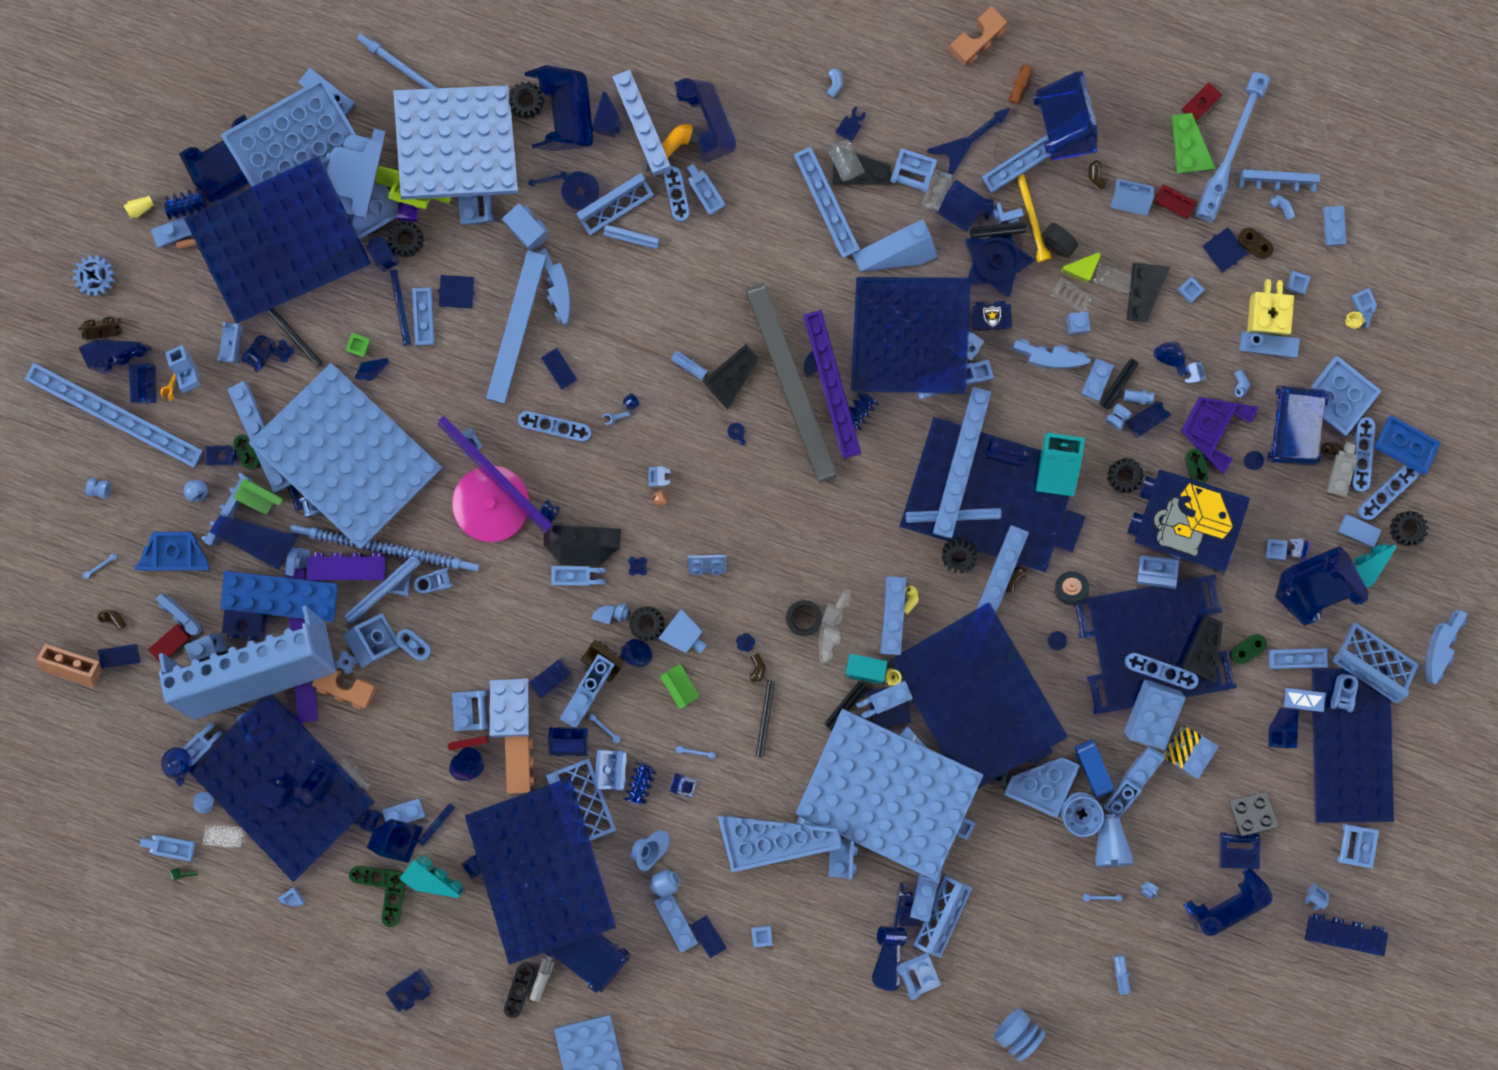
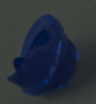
[449,747,484,781]

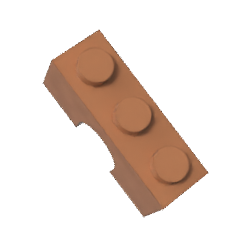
[948,6,1007,66]
[312,668,377,710]

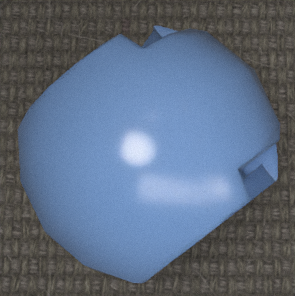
[183,479,208,502]

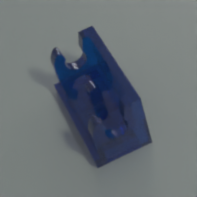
[129,364,157,404]
[1125,401,1171,438]

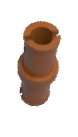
[1008,64,1034,105]

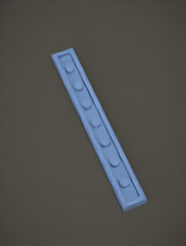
[486,250,547,404]

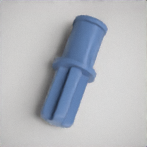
[671,351,708,381]
[1113,955,1130,995]

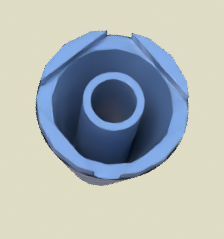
[1095,814,1134,868]

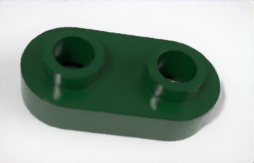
[1230,634,1267,664]

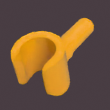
[161,373,177,401]

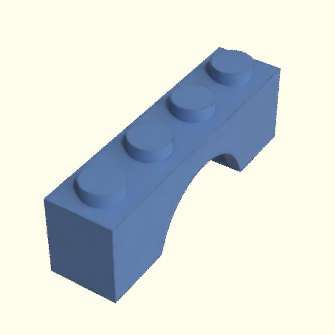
[880,576,906,655]

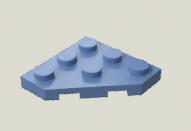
[1003,757,1080,818]

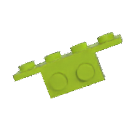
[375,165,451,209]

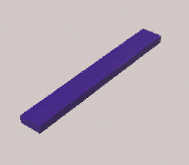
[803,310,862,460]
[438,416,552,534]
[285,568,318,723]

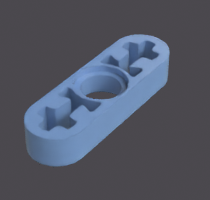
[664,166,690,222]

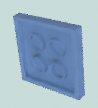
[1299,355,1381,436]
[554,1014,624,1070]

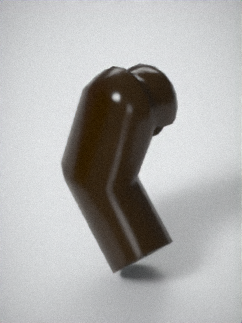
[1088,160,1107,190]
[1321,442,1344,455]
[1006,567,1027,592]
[97,610,127,630]
[749,653,766,682]

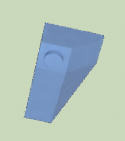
[852,219,938,272]

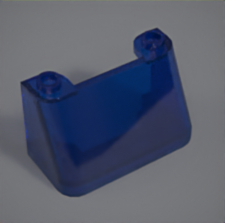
[1033,70,1098,161]
[674,78,736,163]
[179,114,249,203]
[1267,385,1329,466]
[1275,546,1369,626]
[1183,868,1273,936]
[542,907,631,993]

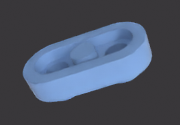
[396,629,431,661]

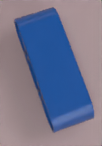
[1074,739,1114,798]

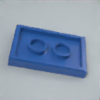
[1374,415,1441,475]

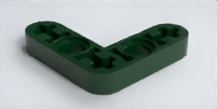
[349,865,405,927]

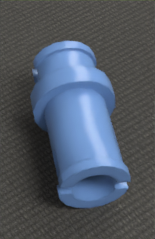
[1123,389,1154,405]

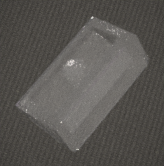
[828,139,864,181]
[921,170,953,211]
[203,825,245,848]

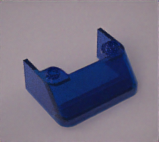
[524,65,594,151]

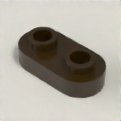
[1238,228,1273,260]

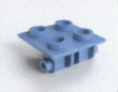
[687,555,727,575]

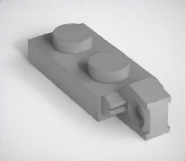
[1326,441,1357,496]

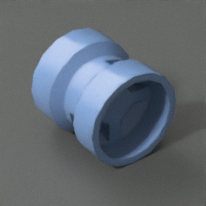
[1105,404,1132,430]
[85,477,111,499]

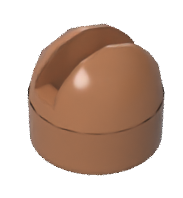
[652,489,668,506]

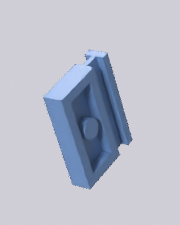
[1137,555,1179,589]

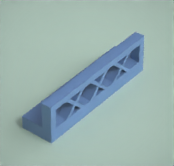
[576,173,654,236]
[914,875,972,958]

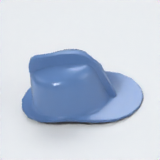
[630,830,670,871]

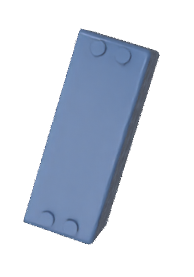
[159,606,336,720]

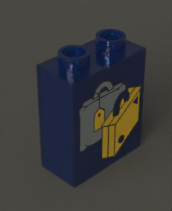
[1127,469,1250,575]

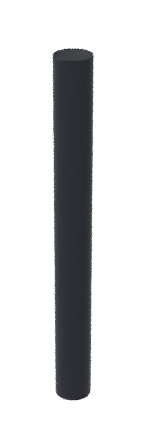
[266,306,323,367]
[756,680,775,757]

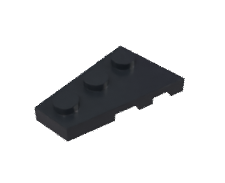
[832,145,890,186]
[1127,263,1170,322]
[703,344,758,411]
[1180,614,1223,683]

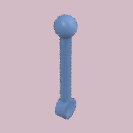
[82,553,117,579]
[589,714,621,743]
[676,746,716,759]
[1082,893,1123,902]

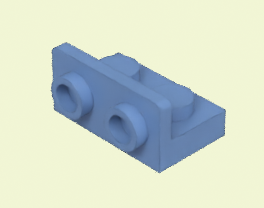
[828,838,858,880]

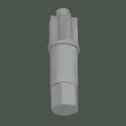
[529,955,555,1002]

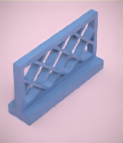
[1332,622,1419,704]
[545,758,616,848]

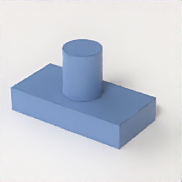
[151,216,195,248]

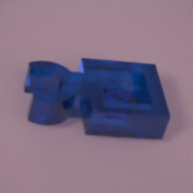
[835,107,866,143]

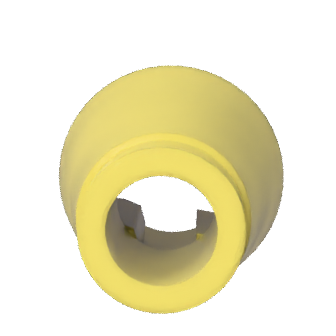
[123,196,154,219]

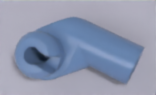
[1270,195,1295,220]

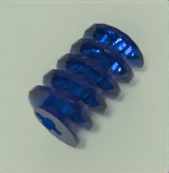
[164,188,208,220]
[849,393,879,431]
[623,761,657,804]

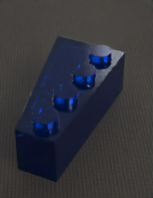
[209,513,298,570]
[1304,913,1388,956]

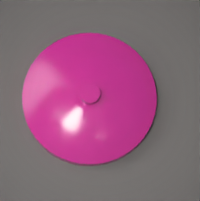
[452,466,530,542]

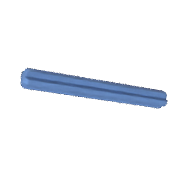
[906,508,1001,523]
[345,556,421,623]

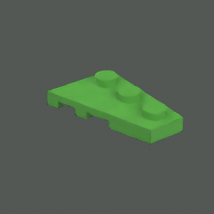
[1171,113,1216,173]

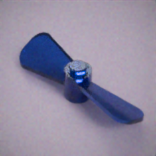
[872,882,908,991]

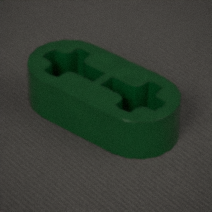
[233,435,260,470]
[1185,449,1209,485]

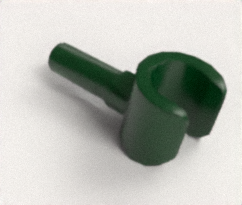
[169,868,198,880]

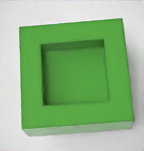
[345,333,371,358]

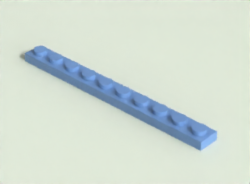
[24,363,204,468]

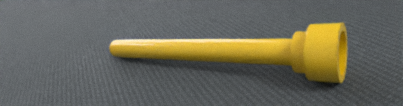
[1017,174,1052,263]

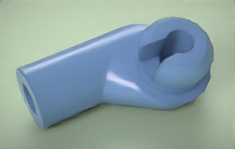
[826,68,843,98]
[1234,369,1250,398]

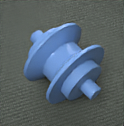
[193,792,214,813]

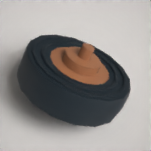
[1055,571,1089,605]

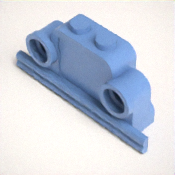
[321,129,385,230]

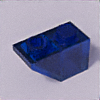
[1268,708,1299,748]

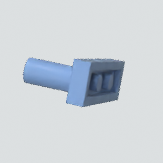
[298,68,356,116]
[1239,332,1300,358]

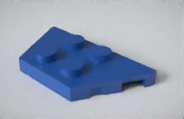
[135,532,211,570]

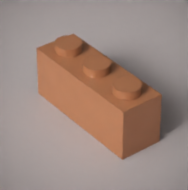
[36,644,102,688]
[505,733,535,794]

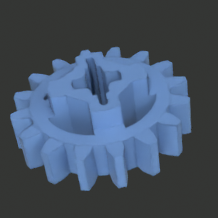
[72,255,116,297]

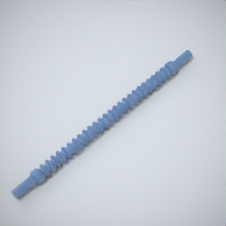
[290,525,480,572]

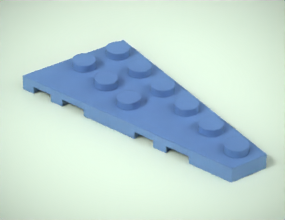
[718,815,843,872]

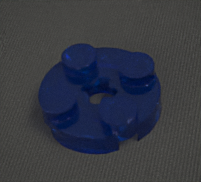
[561,171,600,210]

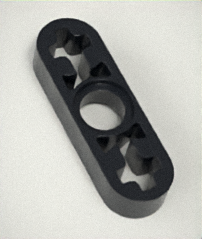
[504,962,534,1018]

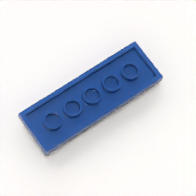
[220,571,339,622]

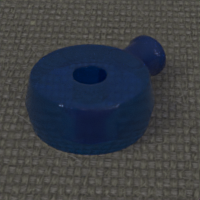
[727,422,746,445]

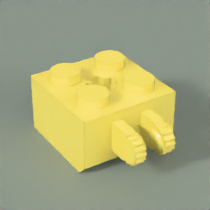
[1247,279,1294,336]

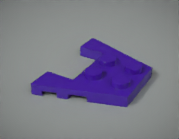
[1180,397,1259,474]

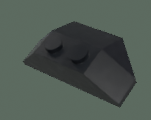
[543,526,621,566]

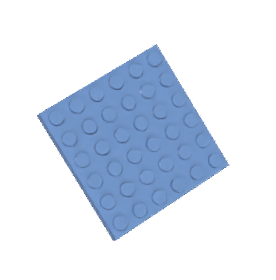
[393,85,518,200]

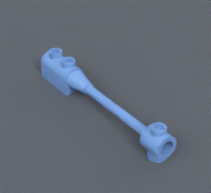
[1194,72,1271,223]

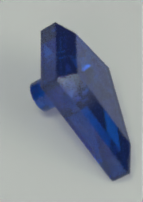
[355,358,389,381]

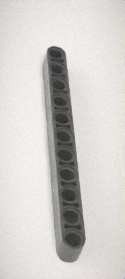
[745,283,837,483]

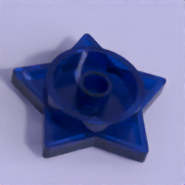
[965,234,1035,297]

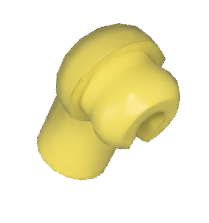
[904,585,919,615]

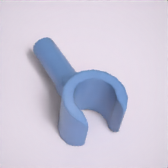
[602,411,630,425]

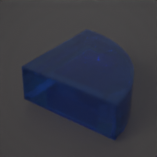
[804,351,818,378]

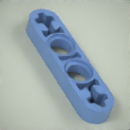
[518,411,592,442]
[1350,417,1375,492]
[1357,465,1419,520]
[1124,653,1198,689]

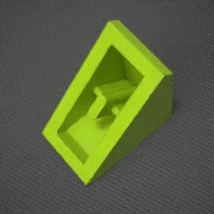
[1061,252,1100,283]

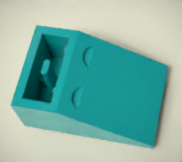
[1036,433,1085,497]
[1334,543,1396,594]
[399,855,465,898]

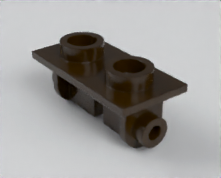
[78,316,122,340]

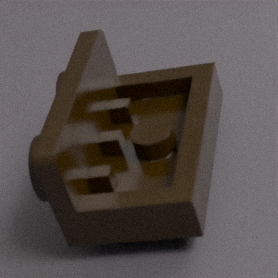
[580,639,625,683]

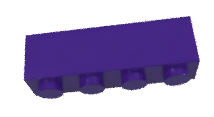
[307,553,387,580]

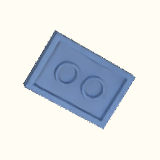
[490,679,529,738]

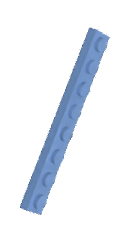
[932,387,991,539]

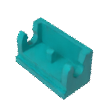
[844,654,887,685]

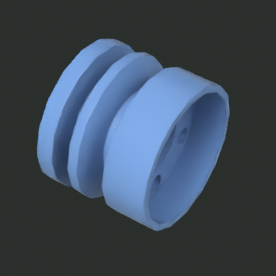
[1060,792,1104,837]
[993,1008,1046,1062]

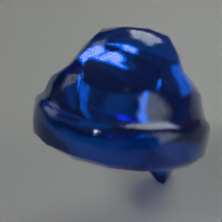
[1154,341,1187,377]
[620,639,653,667]
[161,747,192,786]

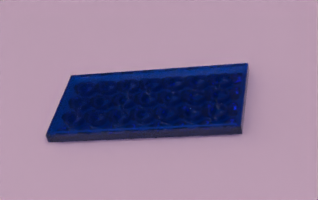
[1311,667,1394,823]

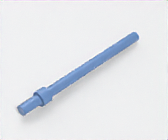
[357,33,437,89]

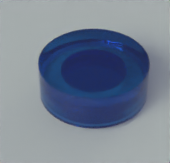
[1243,451,1264,470]
[1047,631,1067,650]

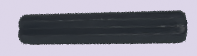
[970,222,1027,239]
[1100,359,1139,409]
[824,681,866,730]

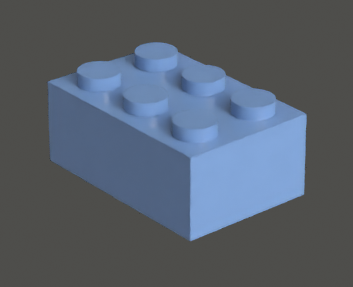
[1124,679,1186,750]

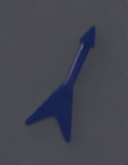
[927,108,1010,179]

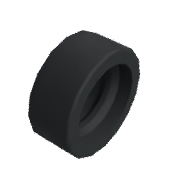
[1041,223,1079,257]
[786,600,822,636]

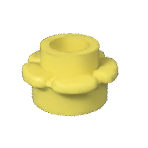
[1345,312,1365,329]
[884,668,903,686]

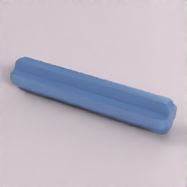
[604,225,659,249]

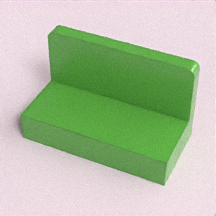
[234,478,282,515]
[660,664,699,709]

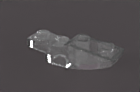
[818,589,853,665]

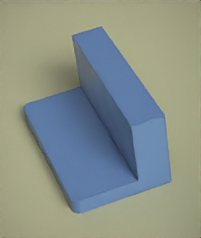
[1110,179,1154,216]

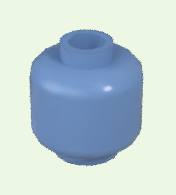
[650,869,680,898]

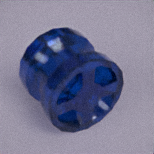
[540,500,561,524]

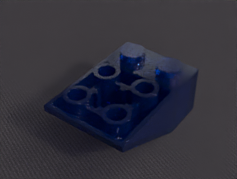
[79,340,152,374]

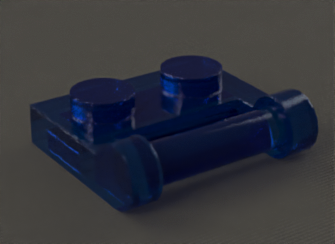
[1219,832,1260,869]

